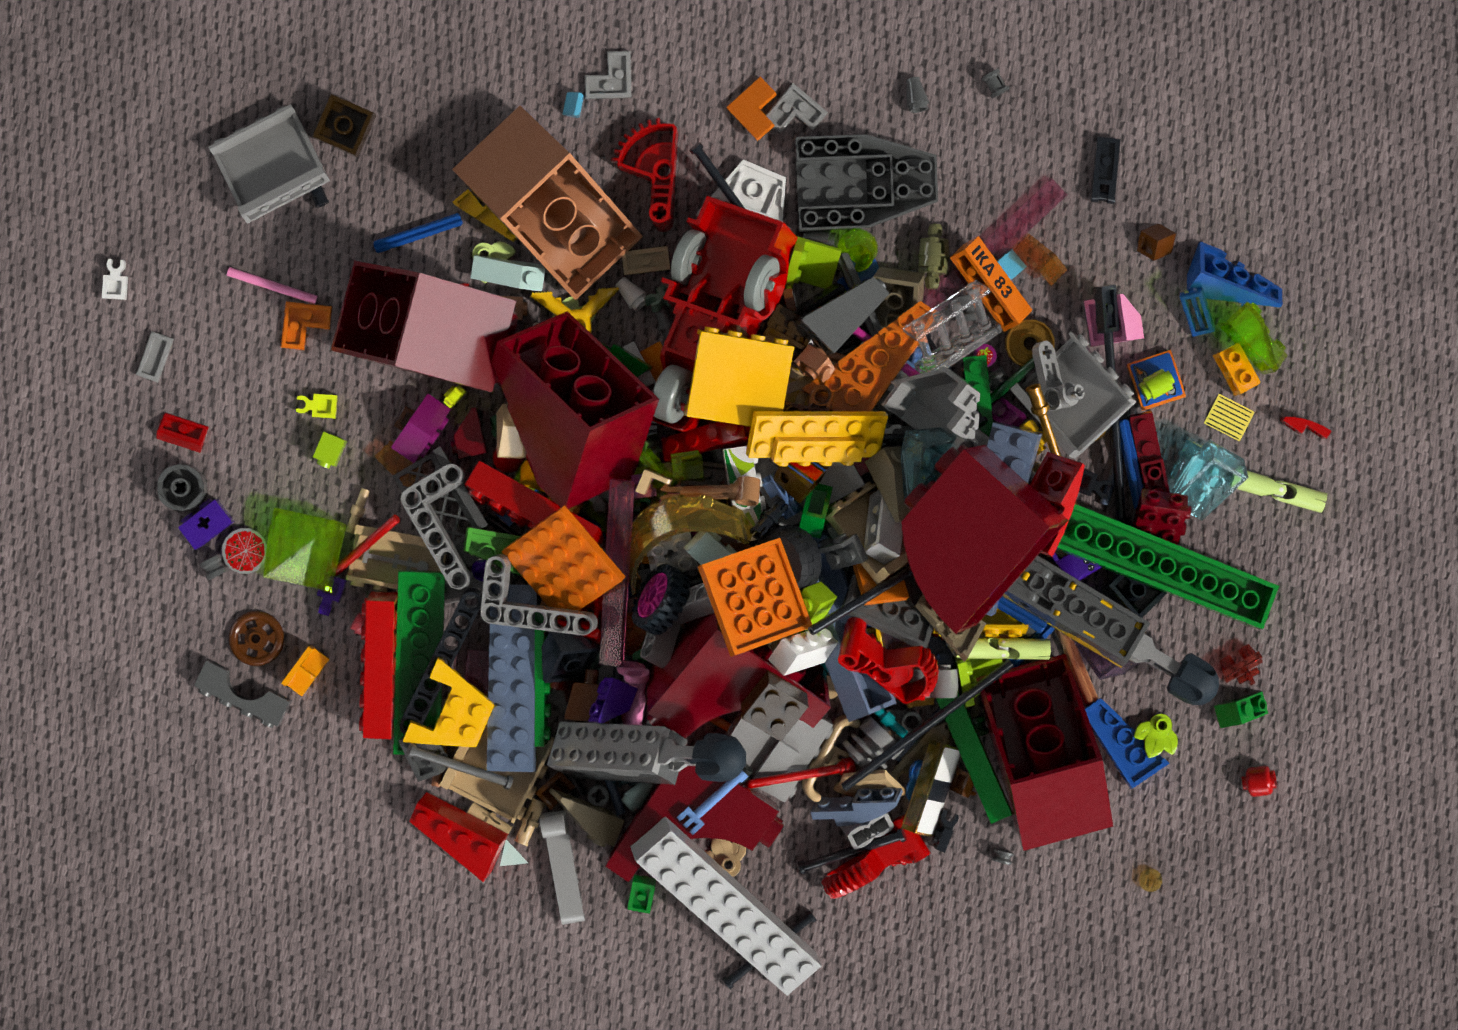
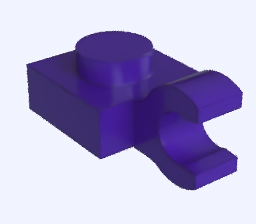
[317,573,347,616]

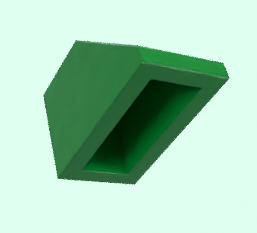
[799,484,833,539]

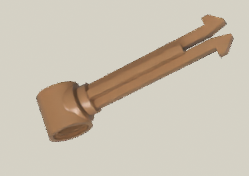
[660,476,761,506]

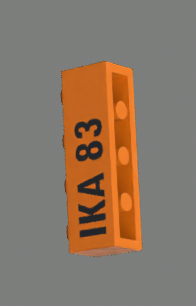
[950,236,1032,332]

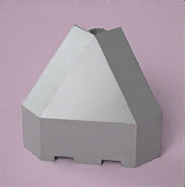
[881,367,980,453]

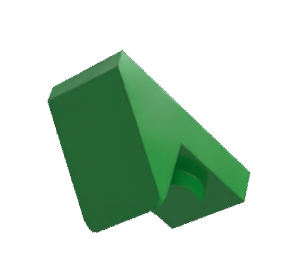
[627,874,656,914]

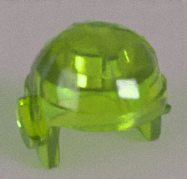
[838,228,878,272]

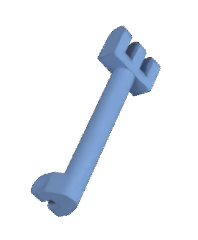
[676,770,749,835]

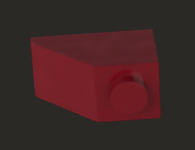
[451,407,487,459]

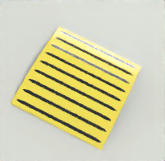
[1204,394,1254,441]

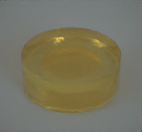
[1139,868,1162,892]

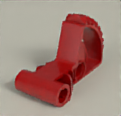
[611,118,678,232]
[838,617,939,704]
[821,813,931,899]

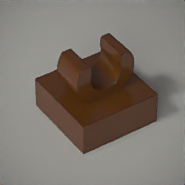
[950,768,976,798]

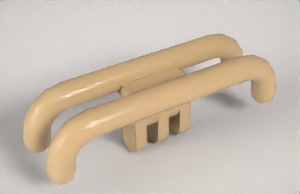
[802,715,860,802]

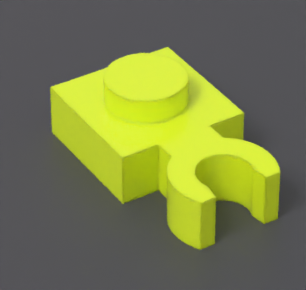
[443,385,467,409]
[296,394,338,419]

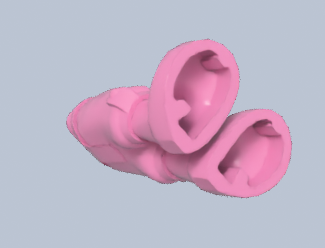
[617,661,650,725]

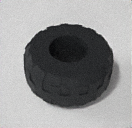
[755,525,822,593]

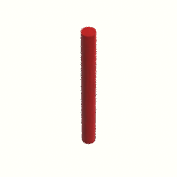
[331,514,400,576]

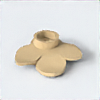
[705,838,746,877]

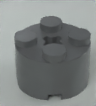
[157,464,208,511]

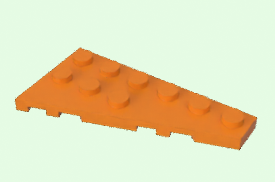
[801,301,940,411]

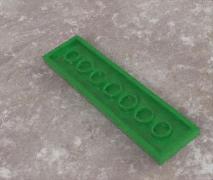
[393,570,446,755]

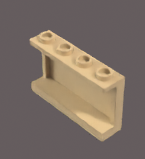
[346,525,447,592]

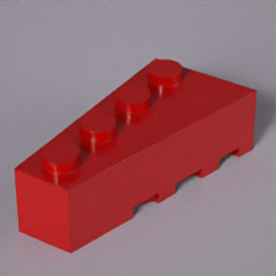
[409,792,508,882]

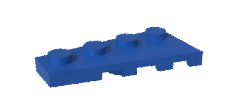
[1085,698,1170,789]

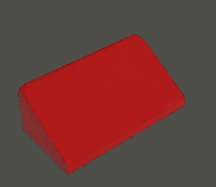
[156,412,209,453]

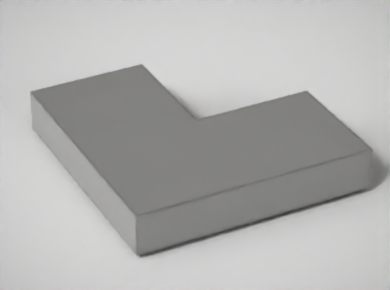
[585,51,632,99]
[766,83,828,134]

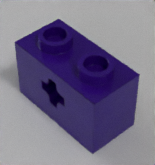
[178,499,235,550]

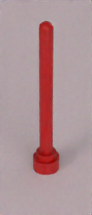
[746,757,856,788]

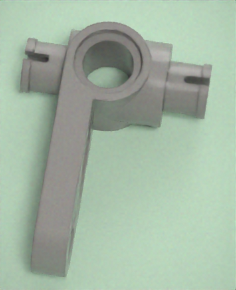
[1032,341,1085,411]

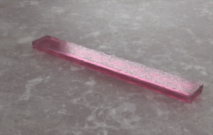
[922,178,1067,314]
[599,478,635,667]

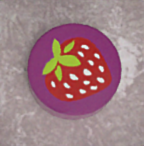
[973,344,997,367]

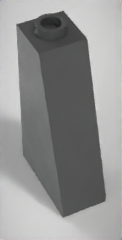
[795,277,890,355]

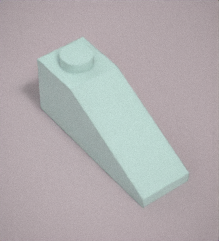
[470,255,545,292]

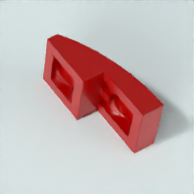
[1280,417,1332,439]

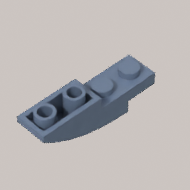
[811,787,903,826]

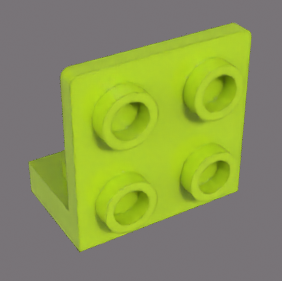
[786,236,842,289]
[954,647,1003,707]

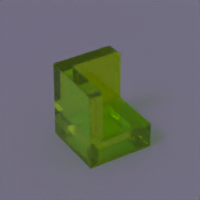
[671,450,704,483]

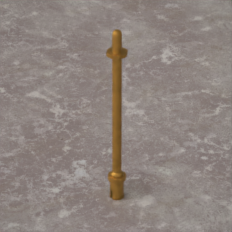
[1026,384,1078,505]

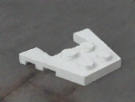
[696,160,786,222]

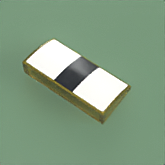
[901,740,961,836]

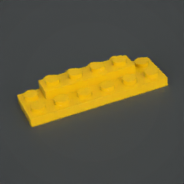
[746,411,888,466]

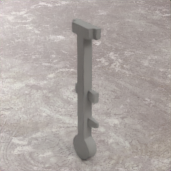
[362,548,428,571]

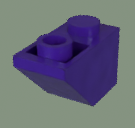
[588,677,638,724]

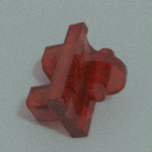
[1220,644,1263,686]

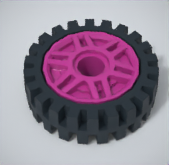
[632,564,690,635]

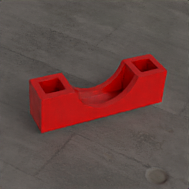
[662,422,751,466]

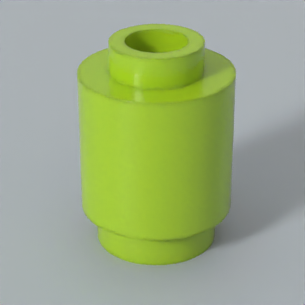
[1138,369,1175,400]

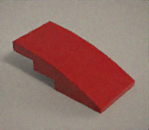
[1030,452,1085,557]

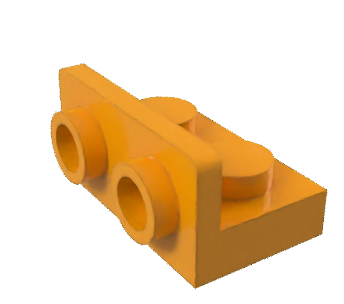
[1213,343,1260,396]

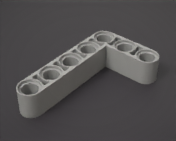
[401,464,472,590]
[481,554,598,635]
[641,583,714,668]
[539,809,585,925]

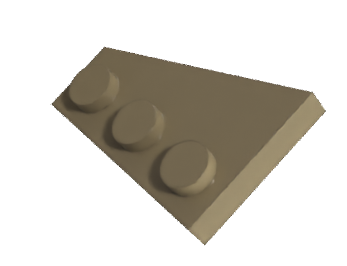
[915,593,986,662]

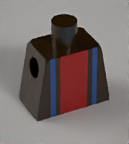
[769,458,829,503]

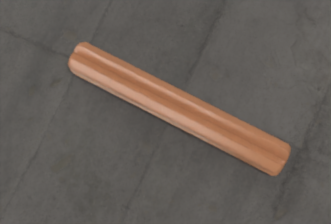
[1055,629,1098,704]

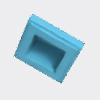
[563,92,584,118]
[997,249,1027,280]

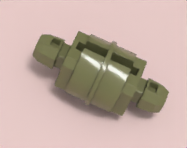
[918,223,950,290]

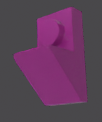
[991,397,1027,427]

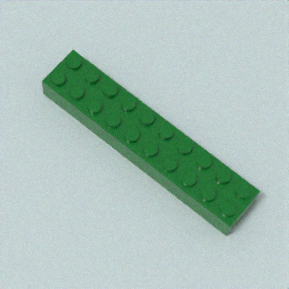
[1057,504,1279,629]

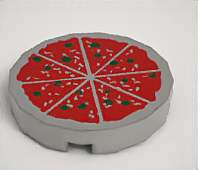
[222,528,268,574]

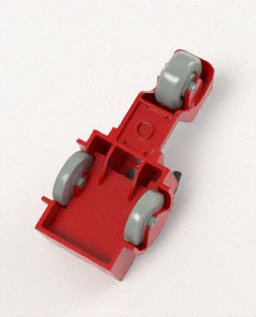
[652,196,798,432]

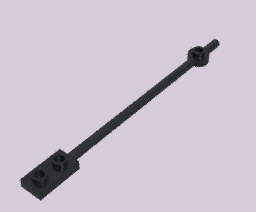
[1094,285,1133,527]

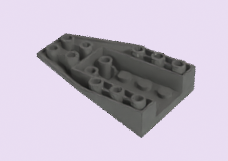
[795,134,938,232]

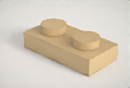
[622,246,670,276]

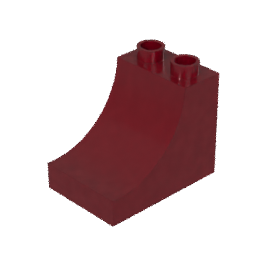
[647,613,831,739]
[605,743,784,882]

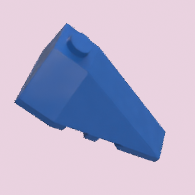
[1187,242,1283,307]

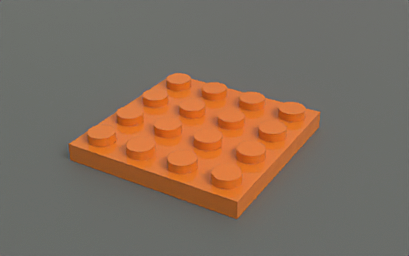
[502,505,626,620]
[697,538,812,657]

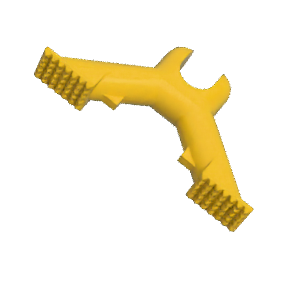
[530,287,619,333]

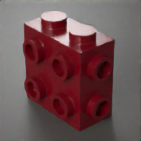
[1133,488,1191,544]

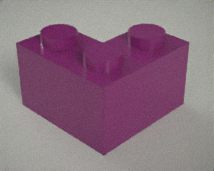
[391,394,451,463]

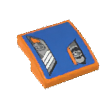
[1127,350,1186,411]

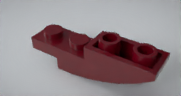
[1128,411,1170,493]

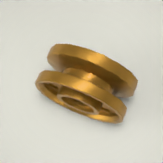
[1005,320,1055,366]

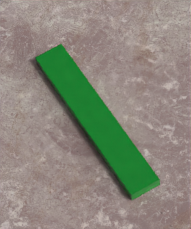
[936,689,1013,824]

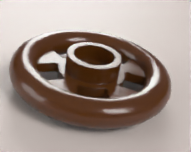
[229,611,284,666]

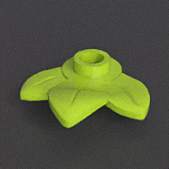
[1134,714,1178,758]

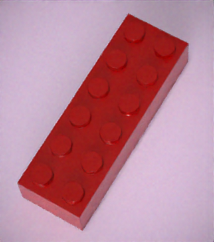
[465,461,604,546]
[359,591,398,739]

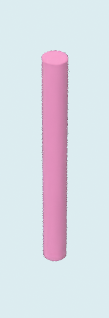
[227,267,318,304]

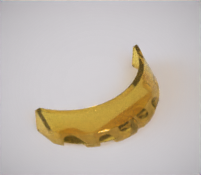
[623,495,753,595]

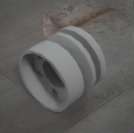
[842,715,904,770]

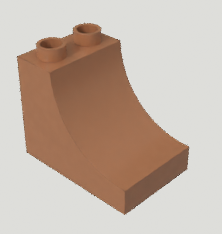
[452,106,643,300]

